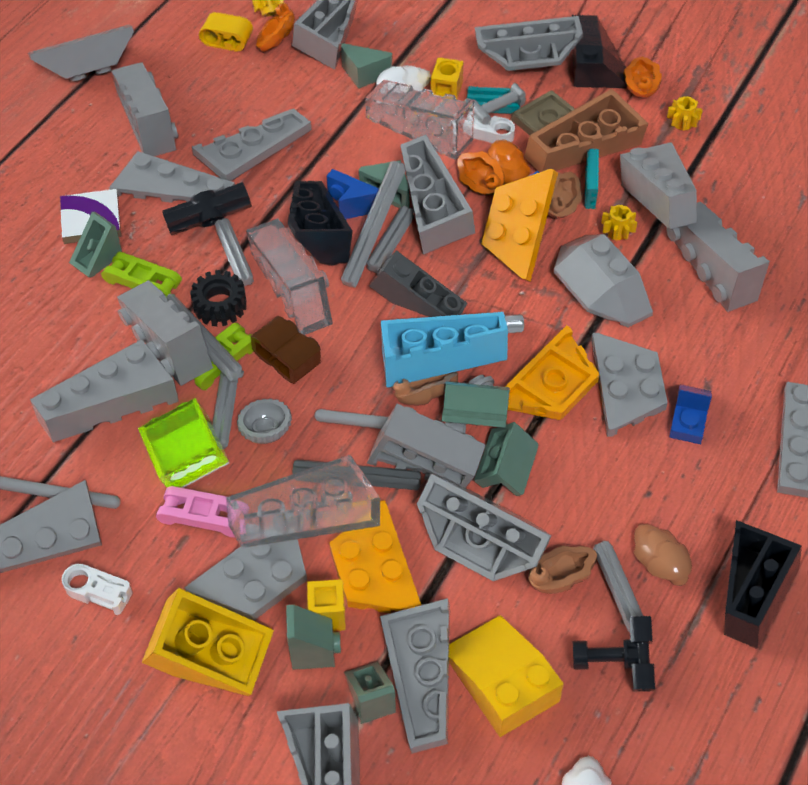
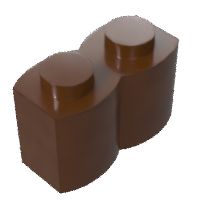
[251,316,321,384]

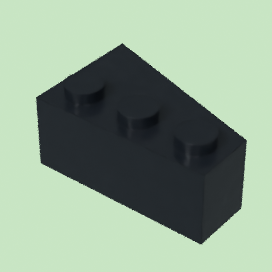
[724,520,802,649]

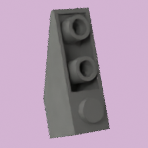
[369,250,468,317]

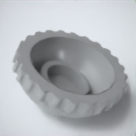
[237,398,292,444]

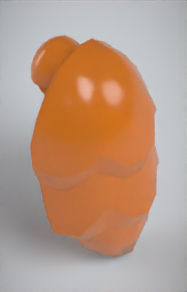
[256,3,295,52]
[624,57,662,97]
[487,139,531,185]
[457,151,505,195]

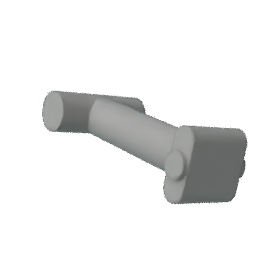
[467,83,526,125]

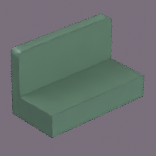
[442,381,510,428]
[474,422,539,496]

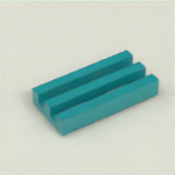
[466,87,520,114]
[584,149,599,209]

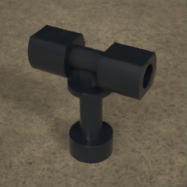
[573,616,655,692]

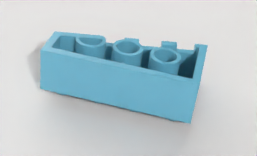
[381,312,508,388]

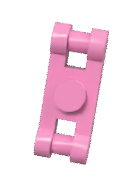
[156,486,248,537]

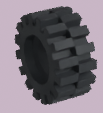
[190,270,247,327]

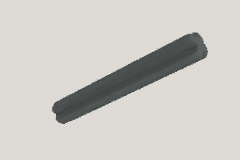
[292,459,421,490]

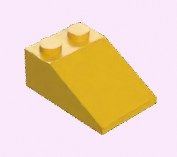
[141,588,274,696]
[449,615,564,737]

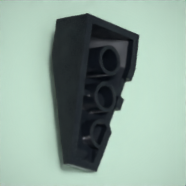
[572,15,627,88]
[288,181,353,265]

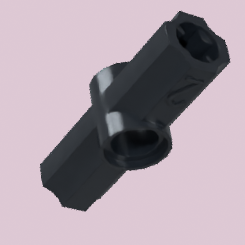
[162,182,252,236]

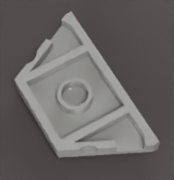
[591,333,668,437]
[184,512,307,621]

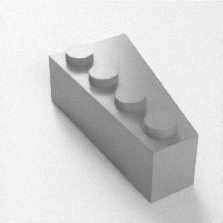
[111,62,178,156]
[620,142,697,229]
[30,339,179,442]

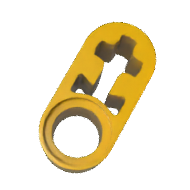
[199,12,253,51]

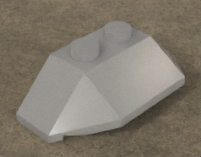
[475,16,583,71]
[28,25,134,81]
[554,234,653,327]
[417,474,552,581]

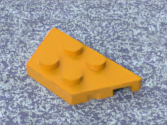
[482,169,558,282]
[505,325,600,420]
[329,500,421,614]

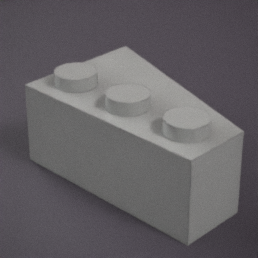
[292,0,357,70]
[366,403,486,488]
[276,703,360,785]

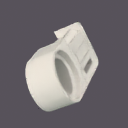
[460,110,515,143]
[62,564,133,615]

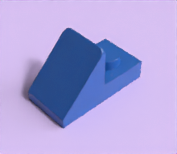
[327,169,379,219]
[669,384,712,445]

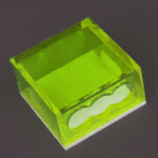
[138,398,230,488]

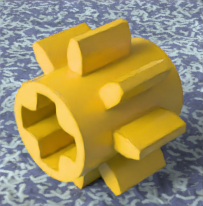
[252,0,284,17]
[667,96,703,131]
[601,205,638,240]

